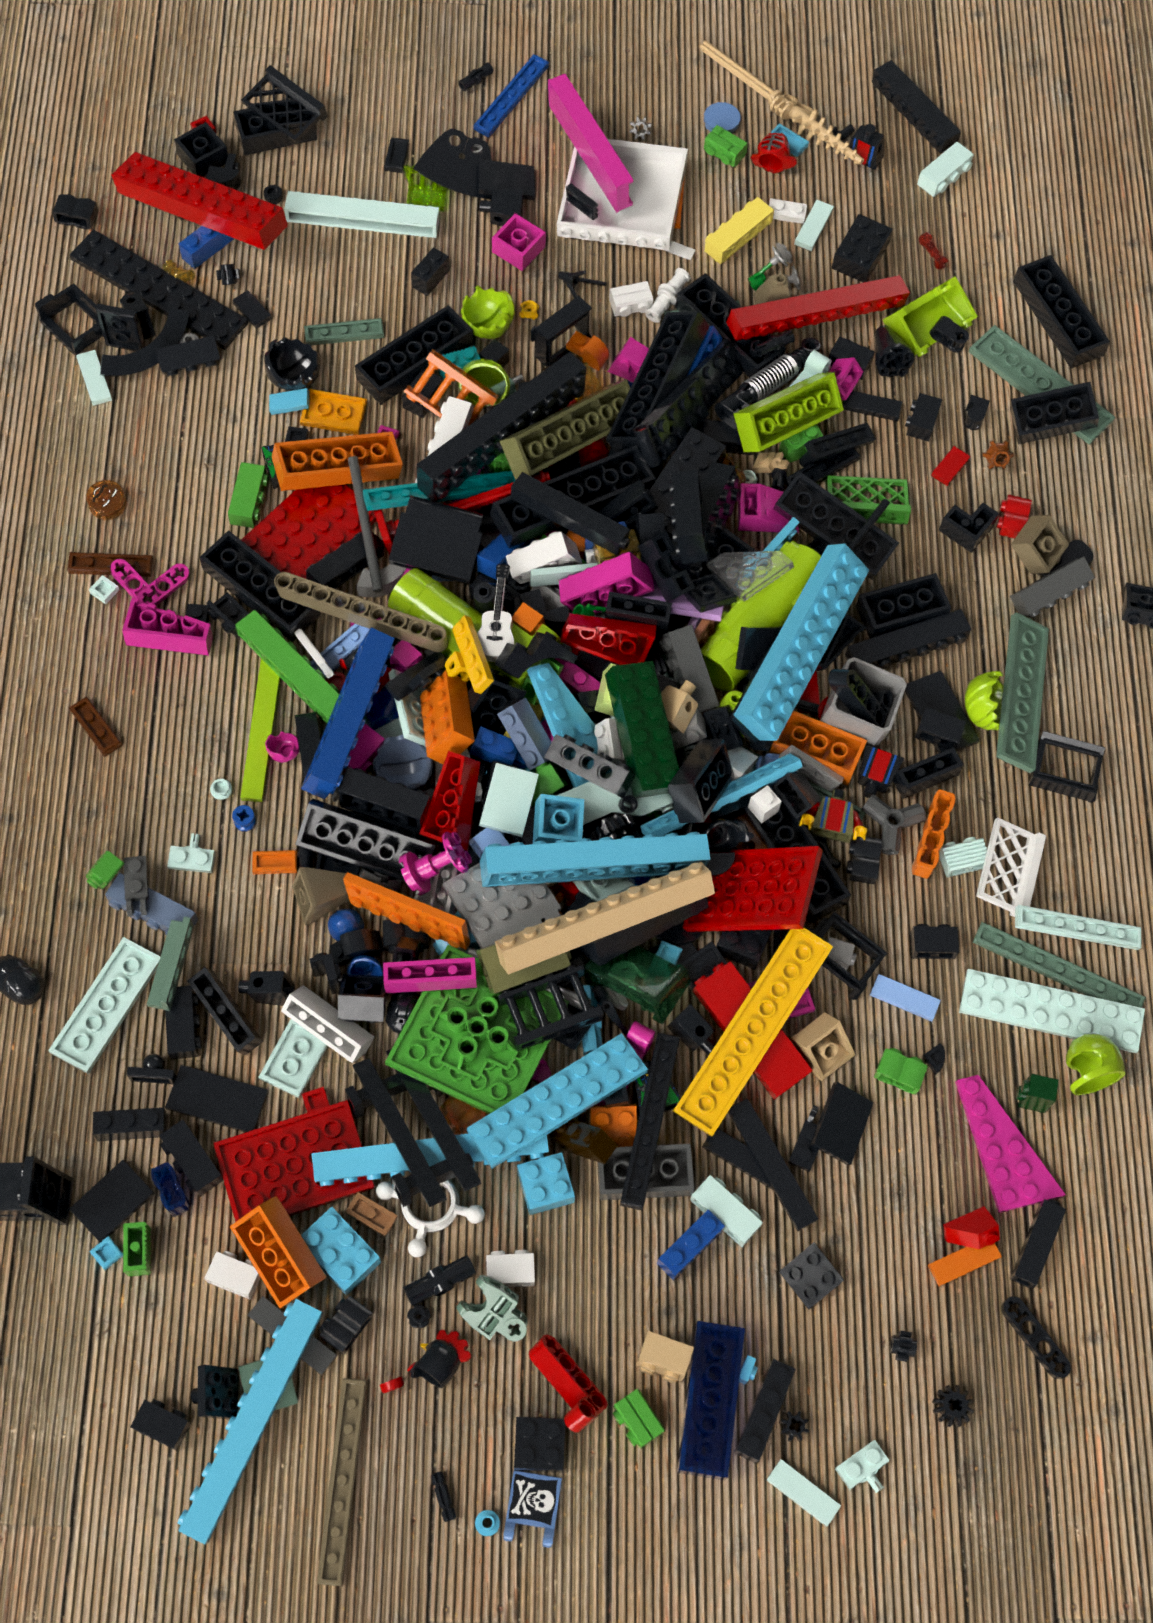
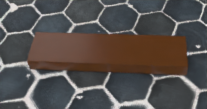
[67,552,153,577]

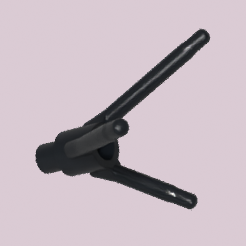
[558,270,607,299]

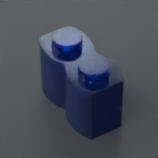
[151,1162,189,1217]

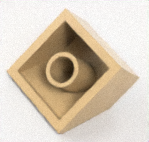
[790,1012,856,1081]

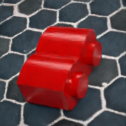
[996,494,1032,539]

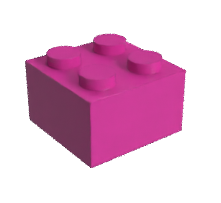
[492,213,546,271]

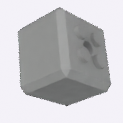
[820,657,907,747]

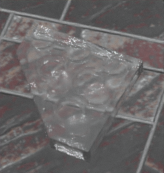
[707,551,794,602]

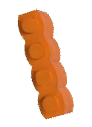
[912,789,955,879]

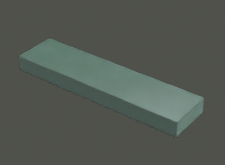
[304,318,384,345]

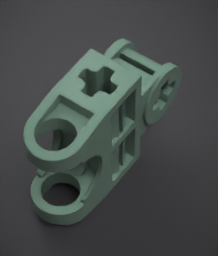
[456,1275,528,1342]

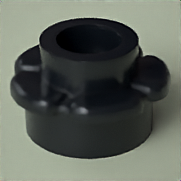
[407,1304,431,1328]

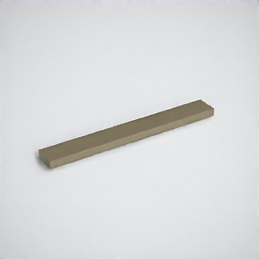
[317,1378,367,1587]

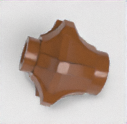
[982,440,1014,469]

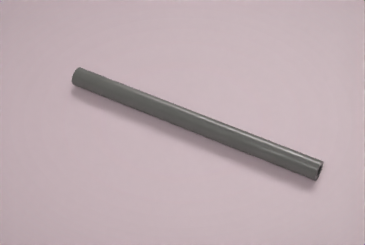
[348,456,383,593]

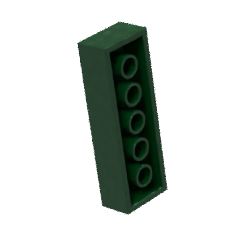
[605,661,679,798]

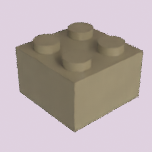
[1011,515,1069,574]

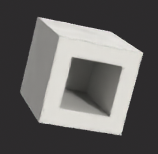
[748,785,782,824]

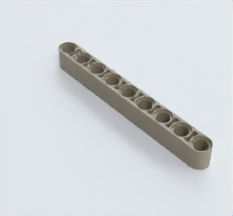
[274,572,449,652]

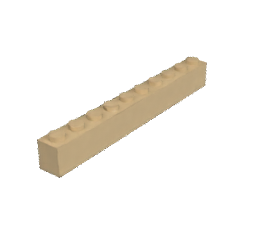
[495,862,715,975]

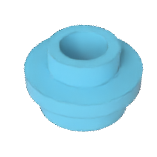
[475,1510,500,1536]

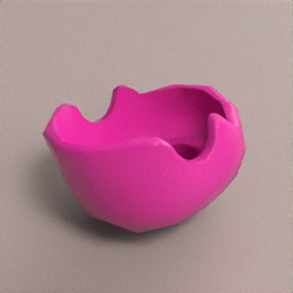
[265,731,300,763]

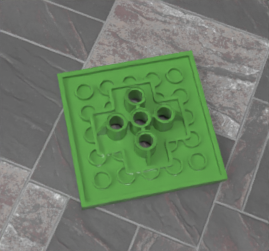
[385,945,569,1114]

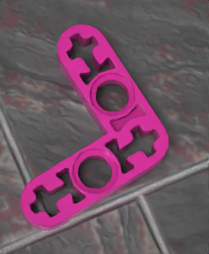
[110,559,189,606]

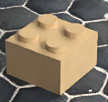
[636,1331,694,1384]

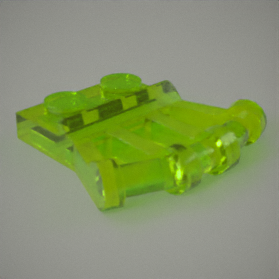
[403,165,449,212]

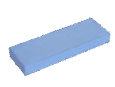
[870,974,941,1022]

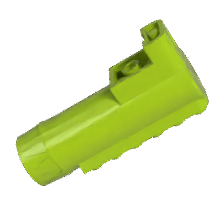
[700,540,821,692]
[388,568,562,699]

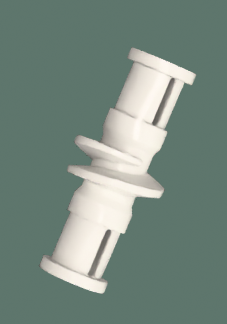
[645,268,691,323]

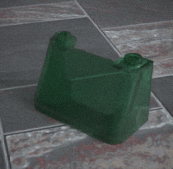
[584,946,691,1024]

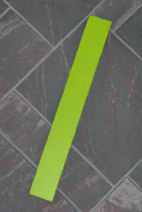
[240,659,280,802]

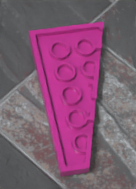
[955,1075,1066,1213]

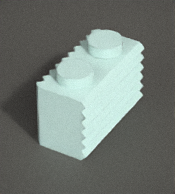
[939,837,987,878]

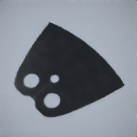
[413,129,492,199]

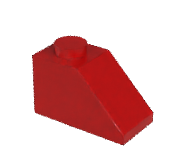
[943,1206,1000,1249]

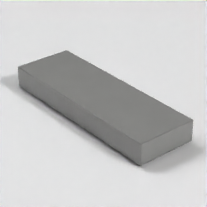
[779,745,844,792]

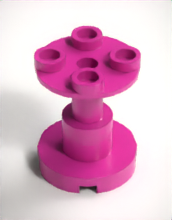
[399,832,472,896]

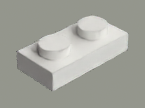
[769,198,807,224]

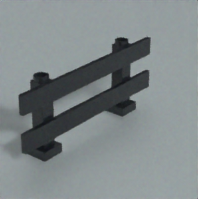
[345,1049,481,1207]

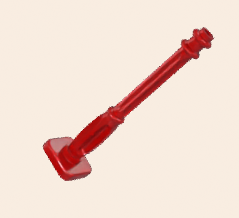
[374,470,550,555]

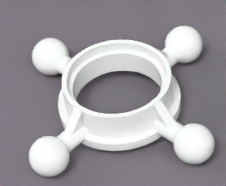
[376,1180,485,1257]

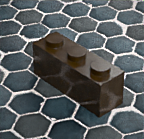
[550,1119,618,1164]

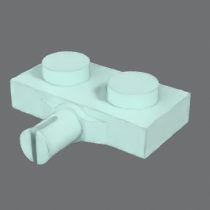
[167,833,215,873]
[835,1440,890,1493]

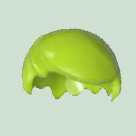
[461,285,515,339]
[965,671,1004,730]

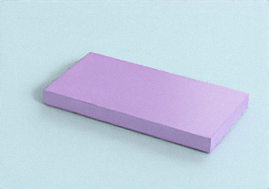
[640,579,724,622]

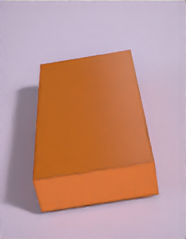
[252,850,297,875]

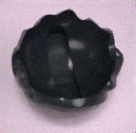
[264,337,320,391]

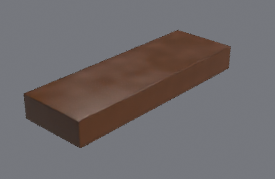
[69,696,123,757]

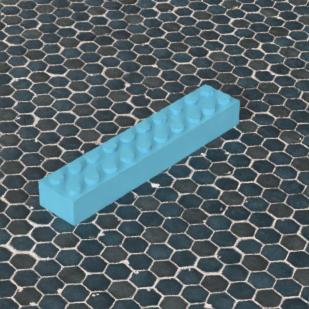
[734,544,869,741]
[480,832,711,887]

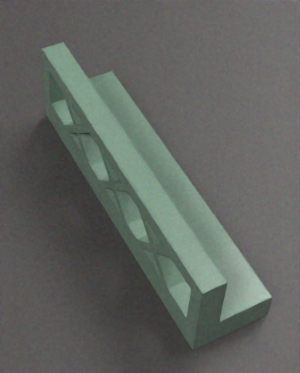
[147,917,194,1011]

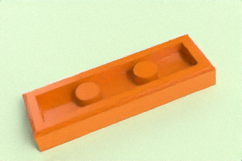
[928,1243,1002,1287]

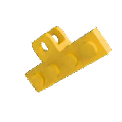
[445,615,494,694]

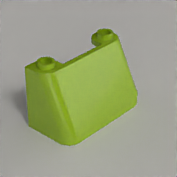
[882,276,978,357]

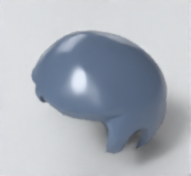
[373,734,434,791]

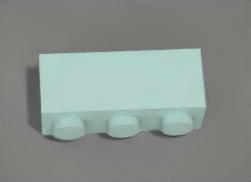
[917,142,974,197]
[690,1175,763,1247]

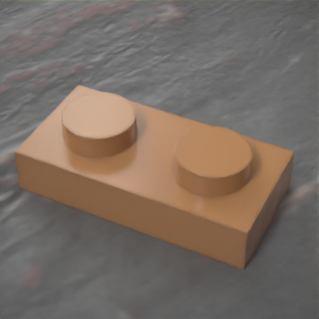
[345,1192,398,1238]

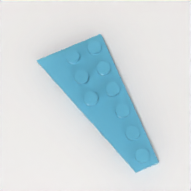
[527,663,612,788]

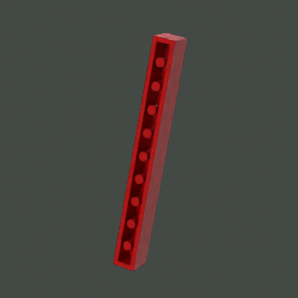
[726,275,910,341]

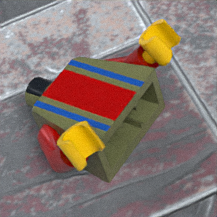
[799,789,867,843]

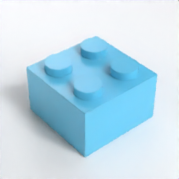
[533,794,585,843]
[517,1152,575,1215]

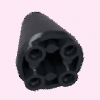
[875,325,914,377]

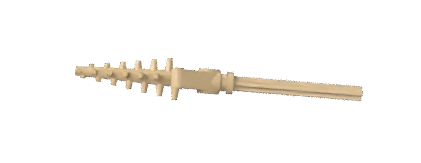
[700,40,864,165]

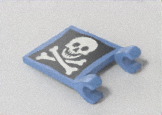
[503,1471,562,1548]

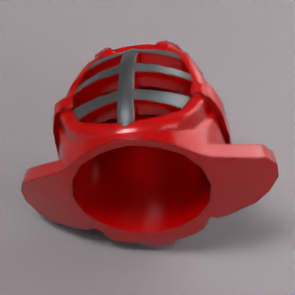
[750,133,797,173]

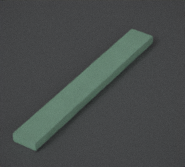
[972,922,1146,1008]

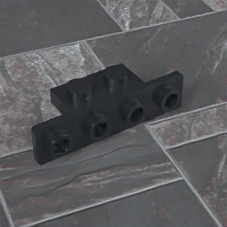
[385,652,447,701]

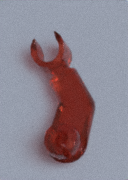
[918,232,948,270]

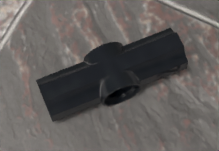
[403,1255,476,1307]

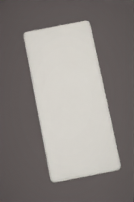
[664,241,695,260]

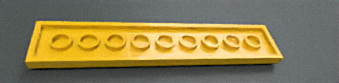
[673,927,833,1137]

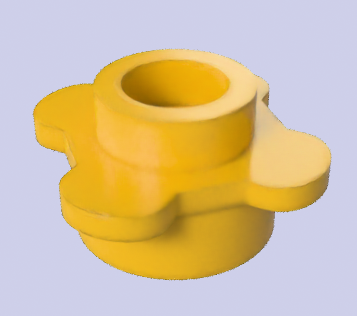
[519,300,539,320]

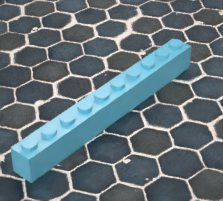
[312,1134,549,1186]
[178,1299,323,1545]

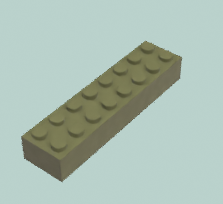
[500,379,630,480]

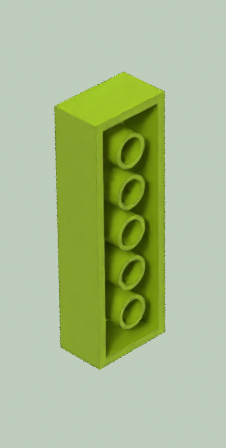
[733,372,844,452]

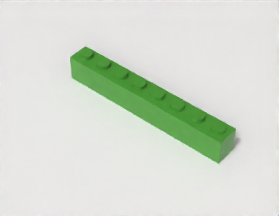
[235,610,367,724]

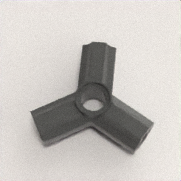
[861,794,926,855]

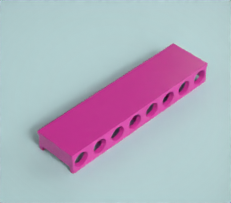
[548,74,633,213]

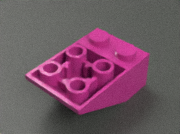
[738,483,799,533]

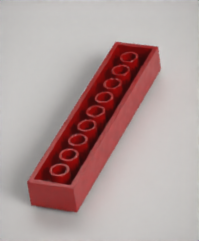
[111,152,288,250]

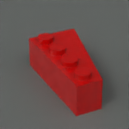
[560,613,656,665]
[419,751,480,851]

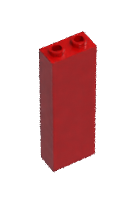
[693,961,813,1100]

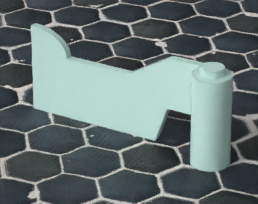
[557,772,674,825]

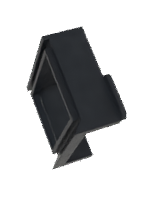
[35,283,103,358]
[530,296,592,367]
[1028,731,1106,803]
[812,912,887,1000]

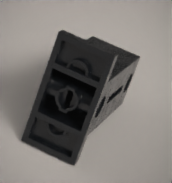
[0,1156,74,1225]

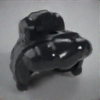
[385,992,420,1034]

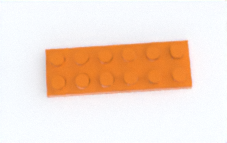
[343,872,471,950]

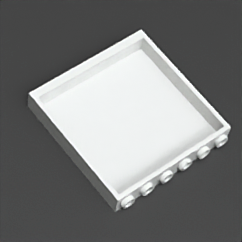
[557,139,688,250]

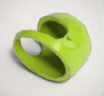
[457,358,510,407]
[1066,1033,1126,1095]

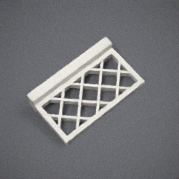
[976,818,1046,917]

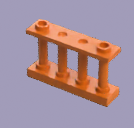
[404,349,499,426]

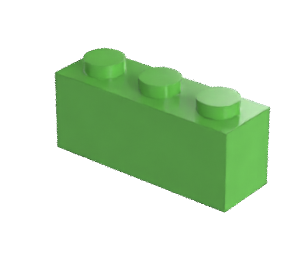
[228,462,269,528]

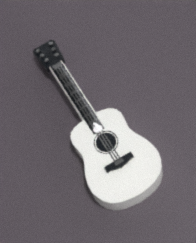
[477,564,515,662]

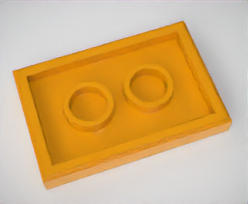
[300,389,367,435]

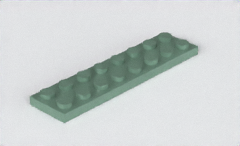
[968,325,1115,445]
[996,612,1049,773]

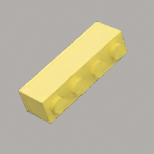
[704,197,774,264]

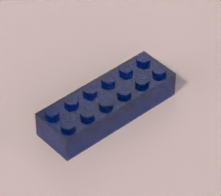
[677,1321,745,1481]

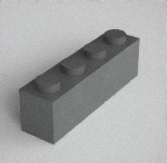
[1010,556,1095,618]

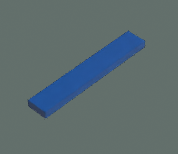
[473,54,549,138]

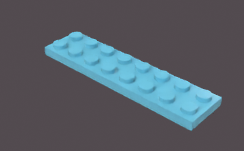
[467,1033,648,1169]

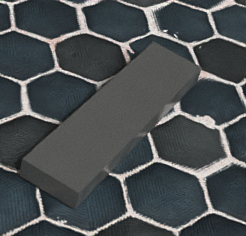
[247,1296,337,1376]

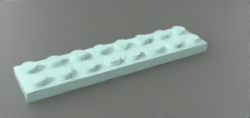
[959,969,1145,1053]

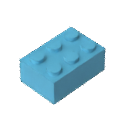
[301,1207,382,1296]

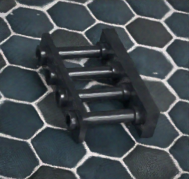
[498,965,604,1052]

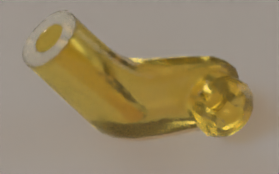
[162,259,195,282]

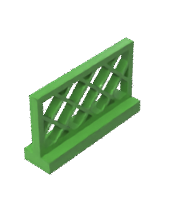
[827,475,911,525]

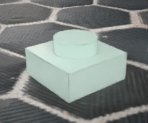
[89,575,119,604]

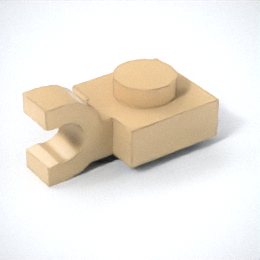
[752,452,789,473]

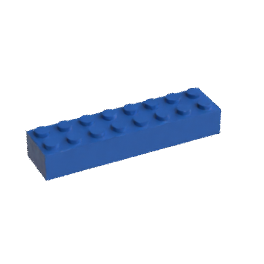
[301,627,395,800]

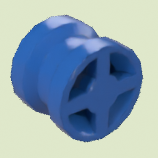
[232,805,256,832]

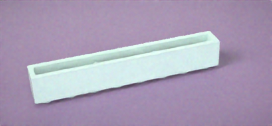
[284,191,440,238]

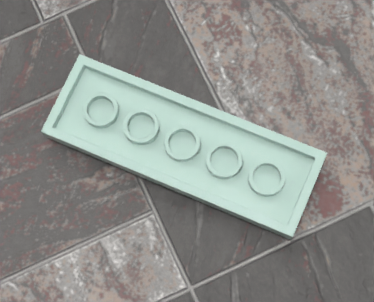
[48,937,160,1074]

